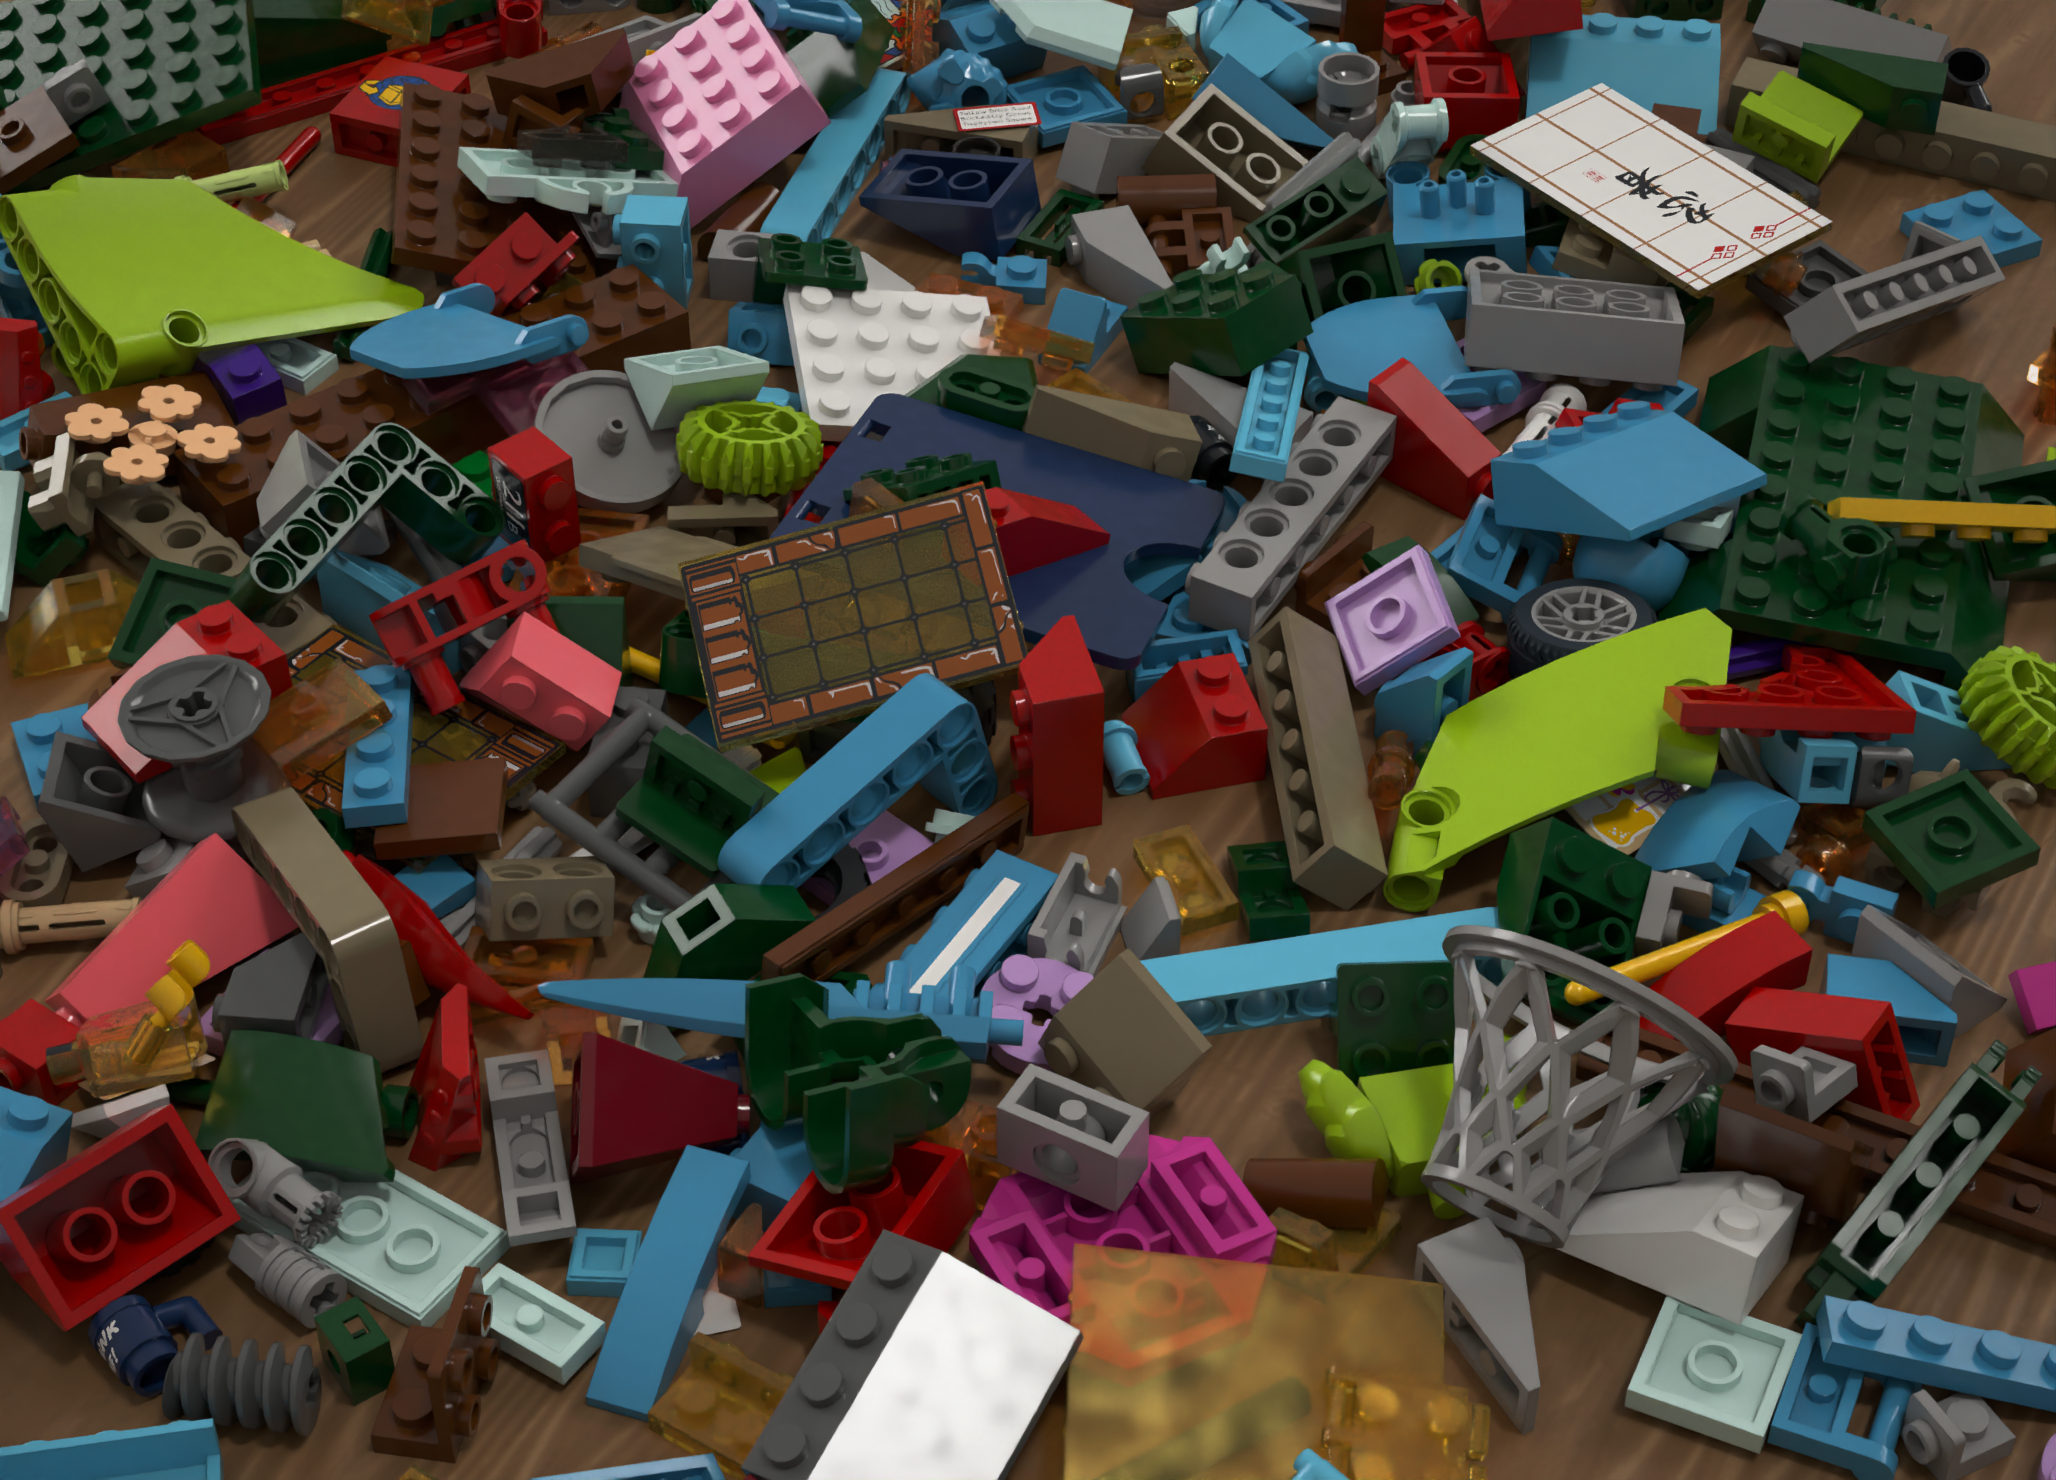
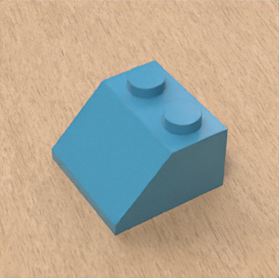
[921,0,1047,79]

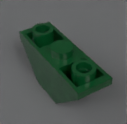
[643,883,816,1033]

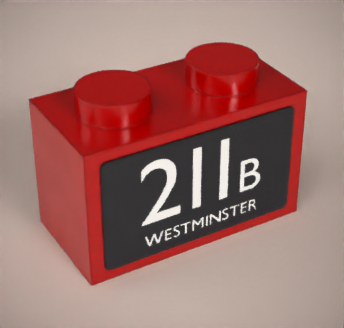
[487,426,582,563]

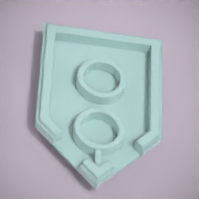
[989,0,1133,71]

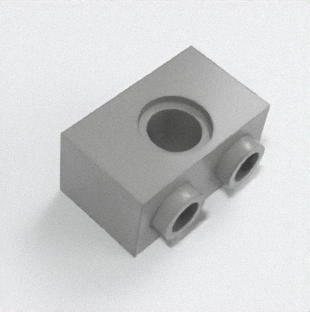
[997,1063,1150,1212]

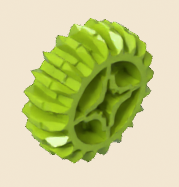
[676,398,824,497]
[1957,645,2056,790]

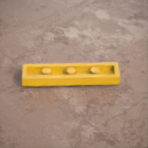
[1827,497,2056,543]

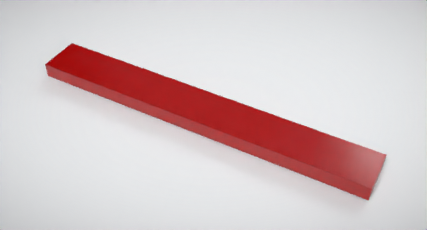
[190,19,549,150]

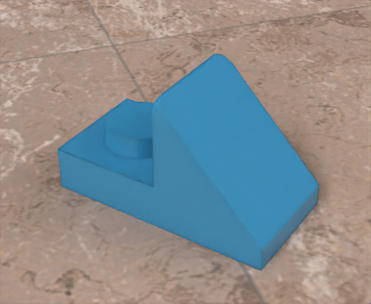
[1038,288,1128,377]

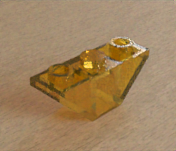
[4,568,140,679]

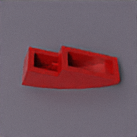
[1639,910,1813,1042]

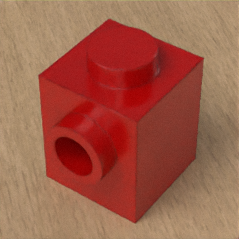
[0,998,96,1106]

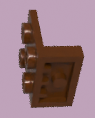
[370,1266,500,1464]

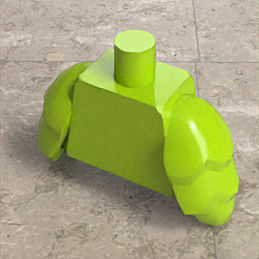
[1298,1033,1528,1219]

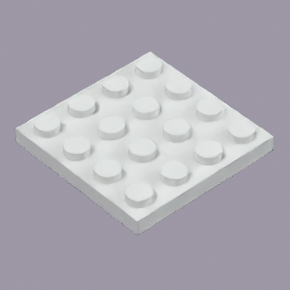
[783,284,1000,442]

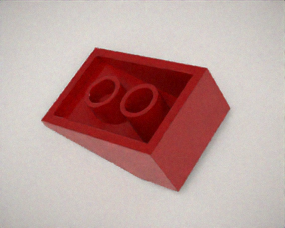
[81,600,298,784]
[747,1141,977,1290]

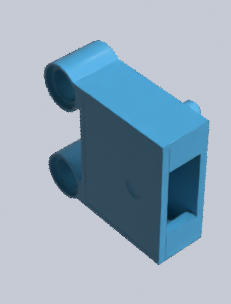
[1386,158,1531,285]

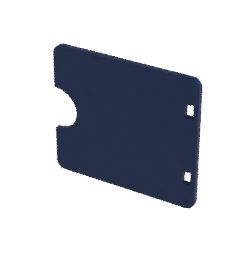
[769,393,1225,670]

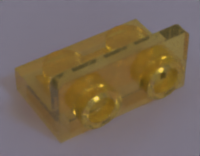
[648,1332,794,1480]

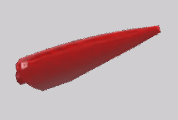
[342,850,535,1020]

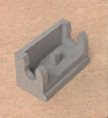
[1027,852,1128,977]

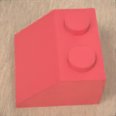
[459,611,622,752]

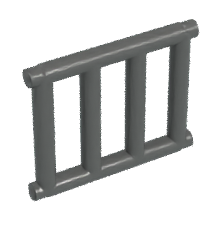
[528,697,778,911]

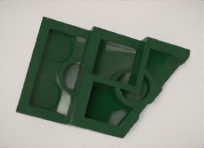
[195,1030,395,1182]

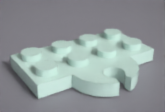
[457,147,678,215]

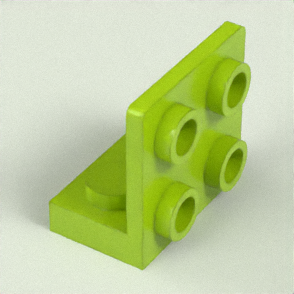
[1732,71,1863,183]

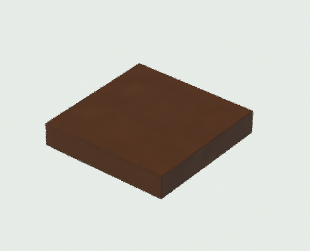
[373,757,509,860]

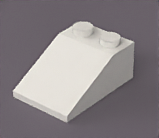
[1555,1171,1804,1325]

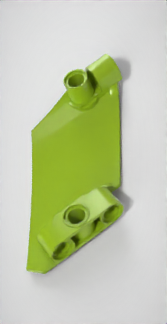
[1383,608,1732,912]

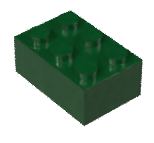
[1120,269,1313,376]

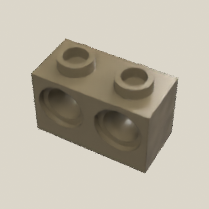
[475,856,615,941]

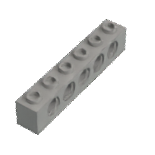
[1784,235,2006,363]
[1184,396,1397,641]

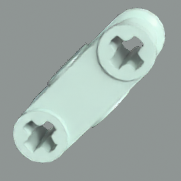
[1370,98,1449,180]

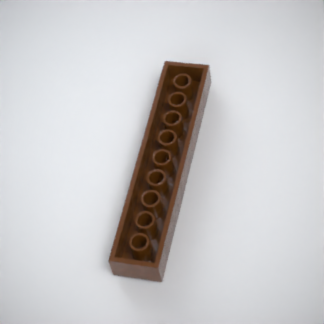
[173,264,691,552]

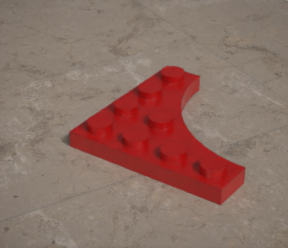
[1663,644,1917,741]

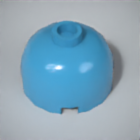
[1572,535,1689,613]

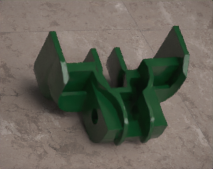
[745,973,972,1195]

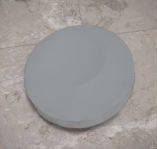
[532,370,683,515]

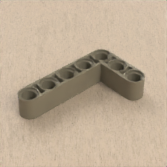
[231,786,424,1074]

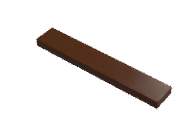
[760,792,1030,982]

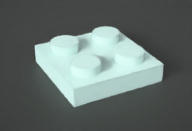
[1624,1295,1803,1454]

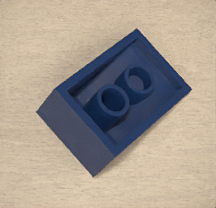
[859,149,1041,262]

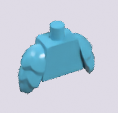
[1199,0,1358,105]

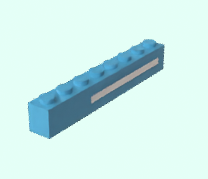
[729,850,1058,1232]

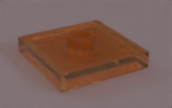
[249,658,393,782]

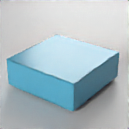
[566,1228,643,1298]

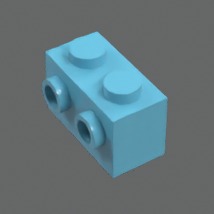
[613,195,694,310]

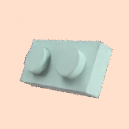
[482,1262,606,1385]

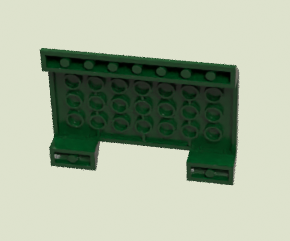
[1658,345,2025,691]

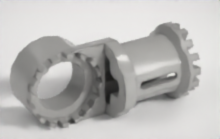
[207,1138,343,1248]

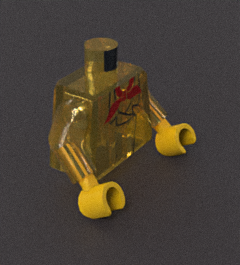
[46,939,210,1097]

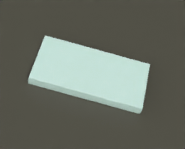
[229,1169,510,1328]

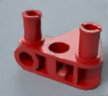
[368,539,560,717]

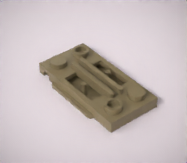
[579,526,821,618]

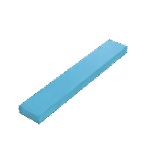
[1229,348,1310,483]

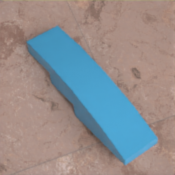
[586,1145,751,1423]

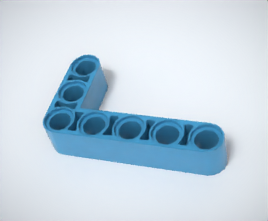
[718,673,998,889]

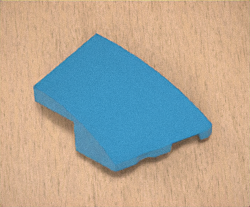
[1635,769,1801,889]

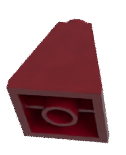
[569,1032,750,1183]

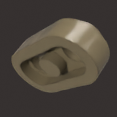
[0,817,75,908]

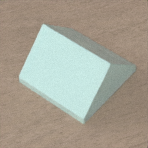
[624,345,770,431]

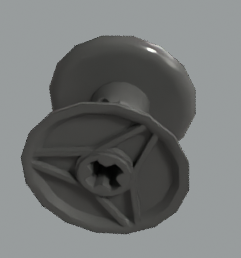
[117,654,293,843]

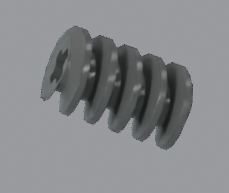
[162,1332,322,1436]

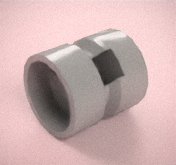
[1315,52,1380,140]

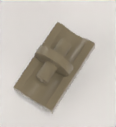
[28,432,120,537]

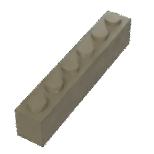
[1248,606,1388,911]

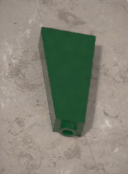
[253,0,392,89]

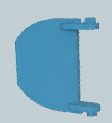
[349,283,589,379]
[1303,286,1522,408]

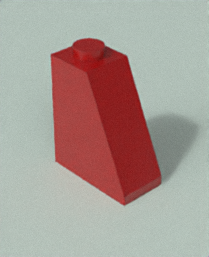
[1367,358,1501,520]
[1724,986,1921,1122]

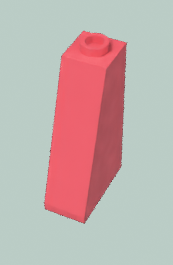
[45,832,299,1045]

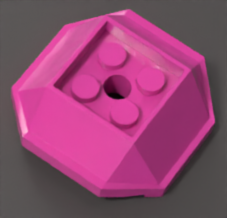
[969,1135,1277,1390]

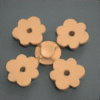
[65,384,241,485]

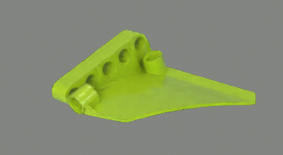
[0,175,425,395]

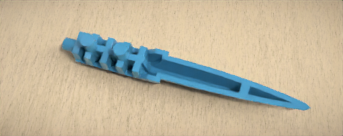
[538,960,1024,1064]

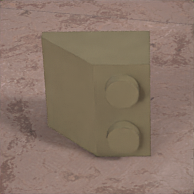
[1038,948,1213,1120]

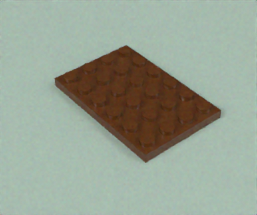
[391,82,596,294]

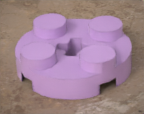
[982,954,1094,1074]

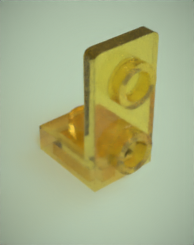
[1269,1207,1402,1307]

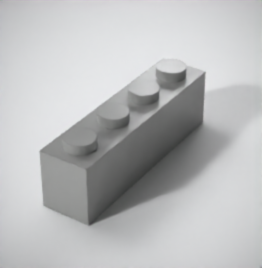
[1752,0,1952,63]

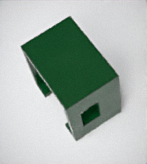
[314,1296,395,1406]

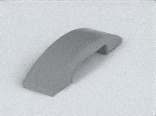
[484,1049,577,1247]

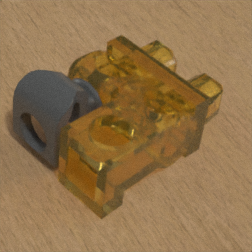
[1098,24,1210,121]

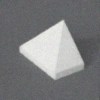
[71,1084,170,1139]

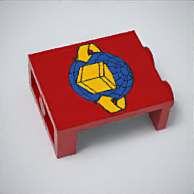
[329,56,471,167]

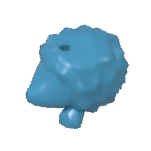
[907,48,1008,111]

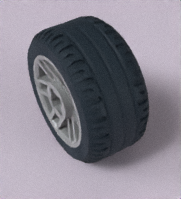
[1506,579,1658,680]

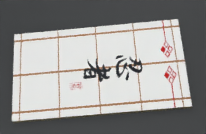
[1470,83,1833,299]

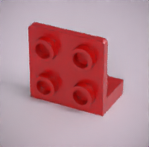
[451,212,580,318]

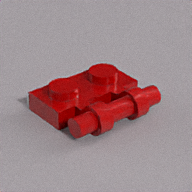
[1382,0,1471,71]

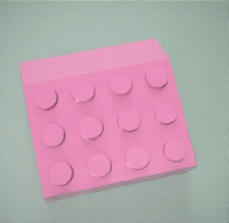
[619,0,831,229]

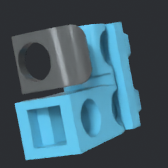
[1758,730,1914,809]

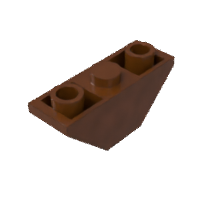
[484,28,635,117]

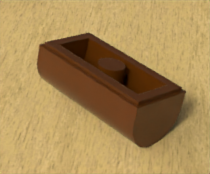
[1116,174,1217,227]
[697,182,782,261]
[1243,1158,1390,1227]

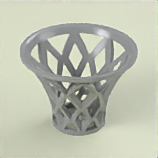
[1420,925,1738,1248]

